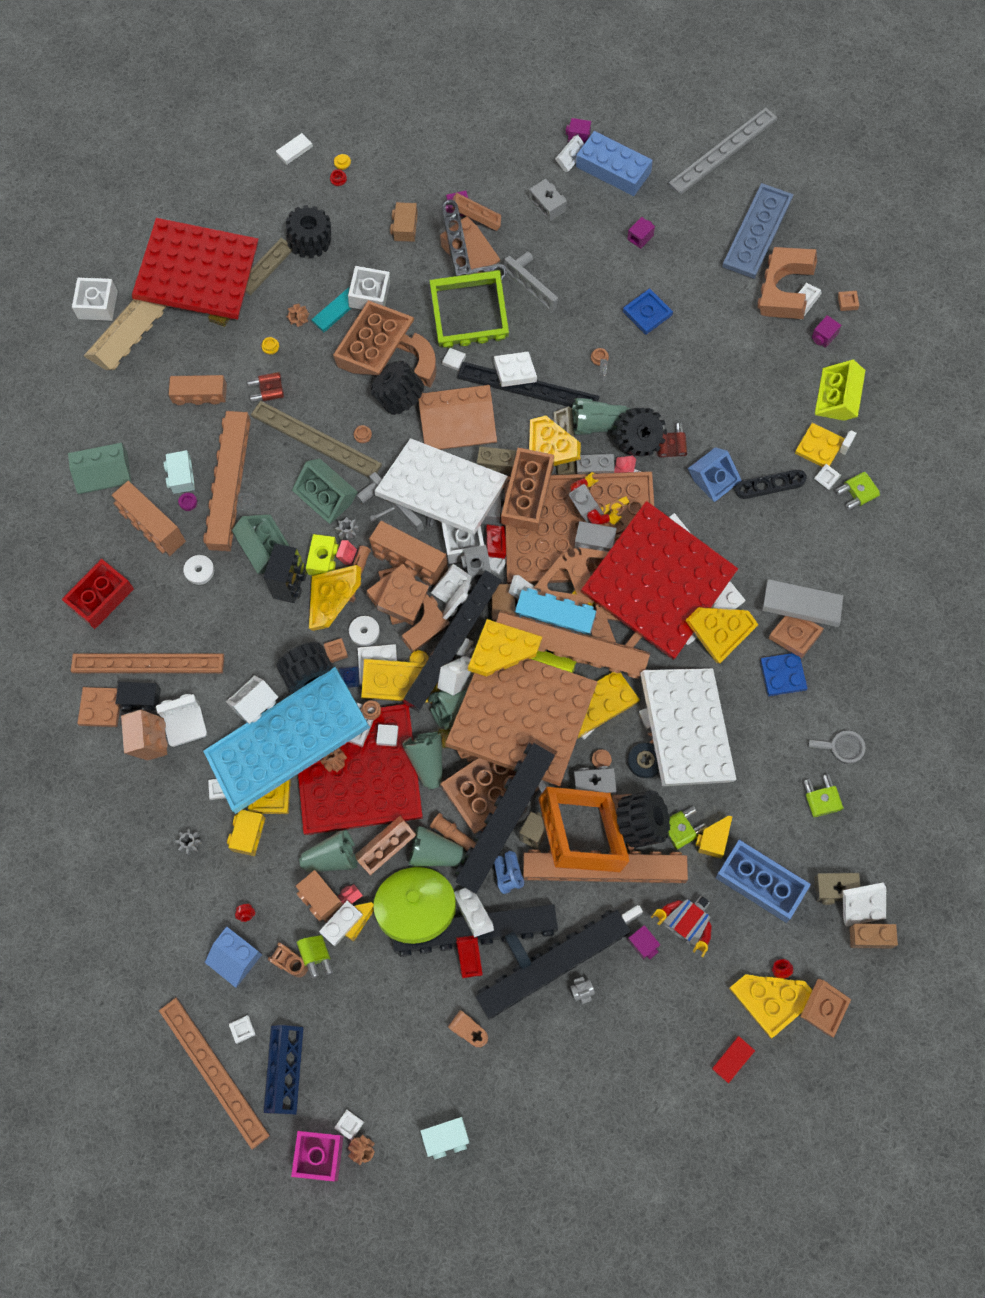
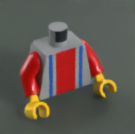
[569,472,622,525]
[651,896,712,957]

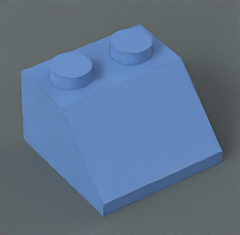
[688,447,742,502]
[205,927,262,987]

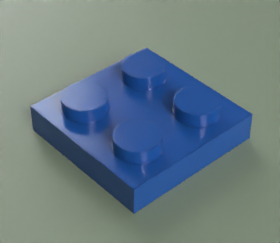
[623,289,673,335]
[760,653,808,696]

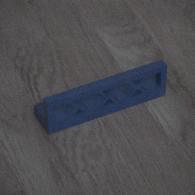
[264,1025,304,1115]

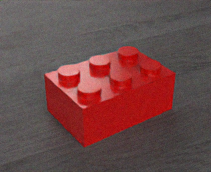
[62,559,134,629]

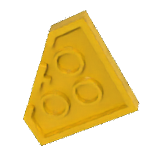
[529,416,581,466]
[309,565,361,631]
[686,607,758,664]
[468,619,542,677]
[729,974,813,1039]

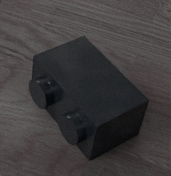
[115,682,161,713]

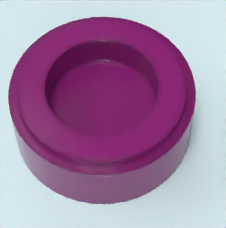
[178,492,197,511]

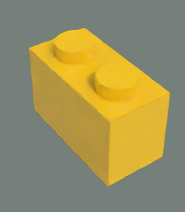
[227,810,266,856]

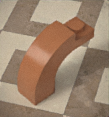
[397,333,437,388]

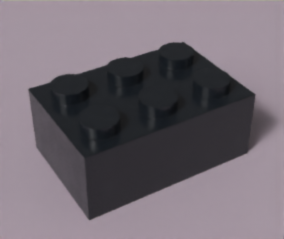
[263,543,307,603]

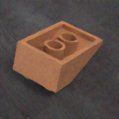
[440,216,500,273]

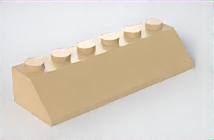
[84,299,168,370]

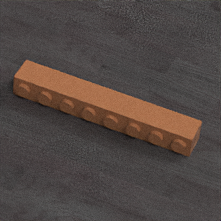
[204,411,251,551]
[497,610,650,679]
[524,850,688,883]

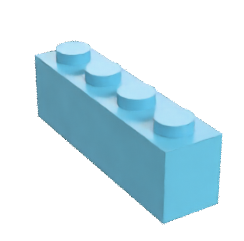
[515,588,597,635]

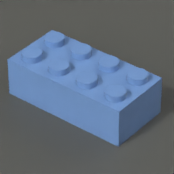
[576,131,653,196]
[716,840,811,923]

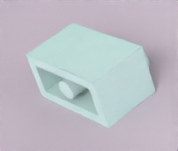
[164,450,195,494]
[421,1117,470,1160]

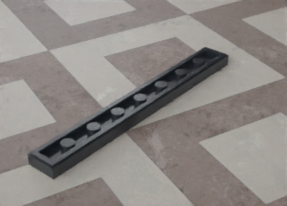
[457,362,600,408]

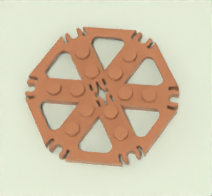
[534,547,642,667]

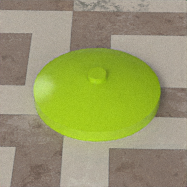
[374,867,456,944]

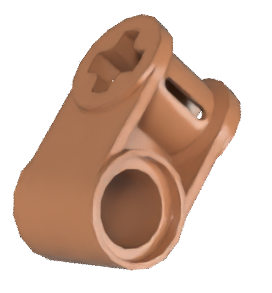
[267,942,308,977]
[448,1010,488,1047]

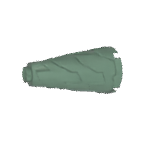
[572,398,630,435]

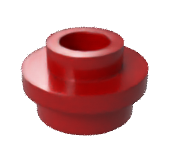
[330,169,347,186]
[235,904,255,922]
[772,959,794,979]

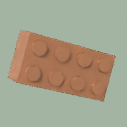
[501,448,554,531]
[112,481,186,556]
[369,521,448,586]

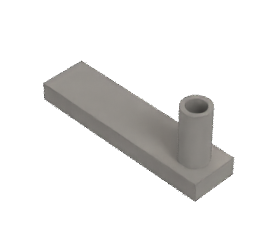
[504,252,558,313]
[356,472,424,533]

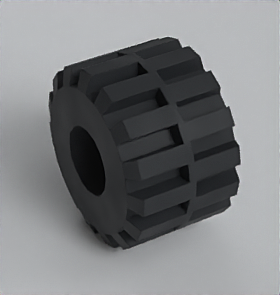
[286,205,331,258]
[370,361,424,415]
[612,408,667,456]
[276,642,334,694]
[616,790,670,848]

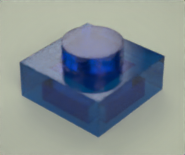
[340,667,360,688]

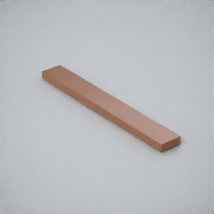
[71,654,224,673]
[159,998,270,1150]

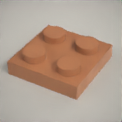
[769,616,824,658]
[78,687,120,727]
[800,979,851,1038]

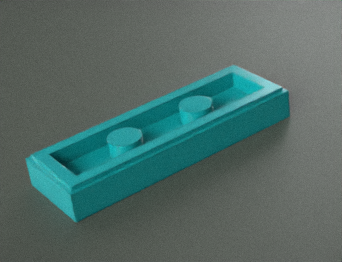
[311,287,352,333]

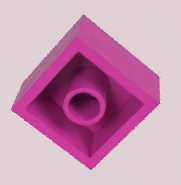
[291,1131,344,1182]

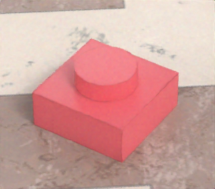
[614,456,636,473]
[336,540,357,566]
[338,884,363,904]

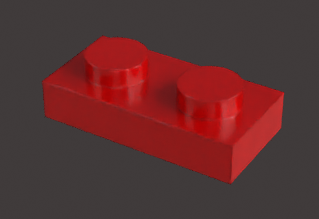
[486,525,506,559]

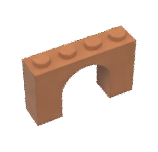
[758,247,817,319]
[366,564,450,653]

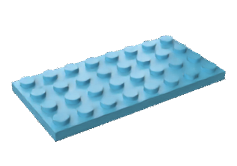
[204,667,370,814]

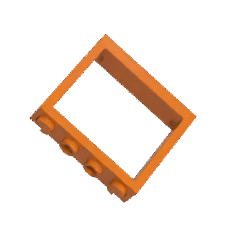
[538,787,630,872]

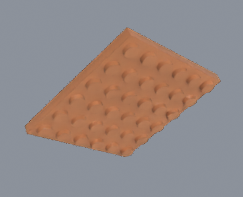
[445,658,597,786]

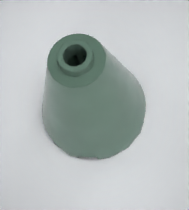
[429,688,468,730]
[402,732,442,789]
[408,826,466,866]
[299,830,358,872]

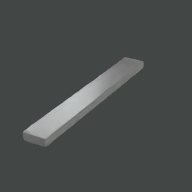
[668,107,777,196]

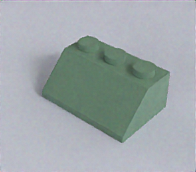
[68,443,132,494]
[292,458,358,524]
[232,515,289,574]

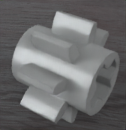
[335,517,359,541]
[175,829,202,855]
[570,977,595,1004]

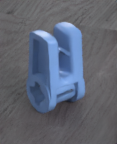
[494,851,524,894]

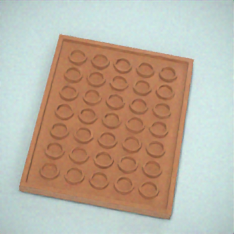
[504,472,654,584]

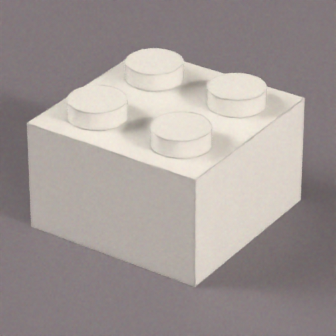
[348,266,390,309]
[72,278,118,321]
[442,522,484,564]
[226,676,278,724]

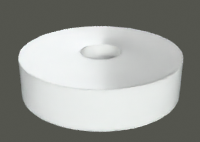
[184,555,214,585]
[349,616,380,646]

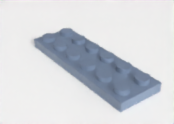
[722,183,794,279]

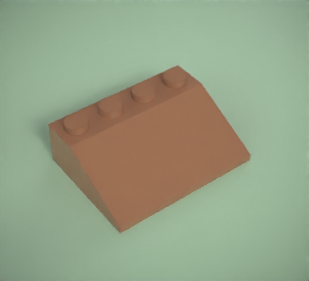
[333,300,414,375]
[419,385,497,450]
[439,758,539,834]

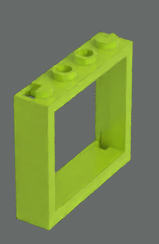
[430,270,509,348]

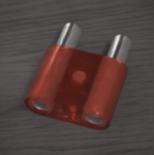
[247,372,284,402]
[658,423,688,457]

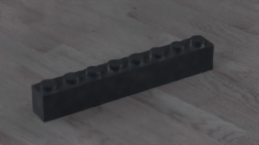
[402,570,502,713]
[455,739,558,894]
[393,904,558,957]
[475,910,631,1020]

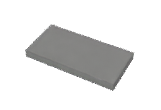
[762,579,843,627]

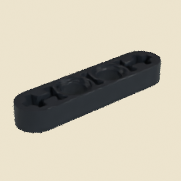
[735,470,807,499]

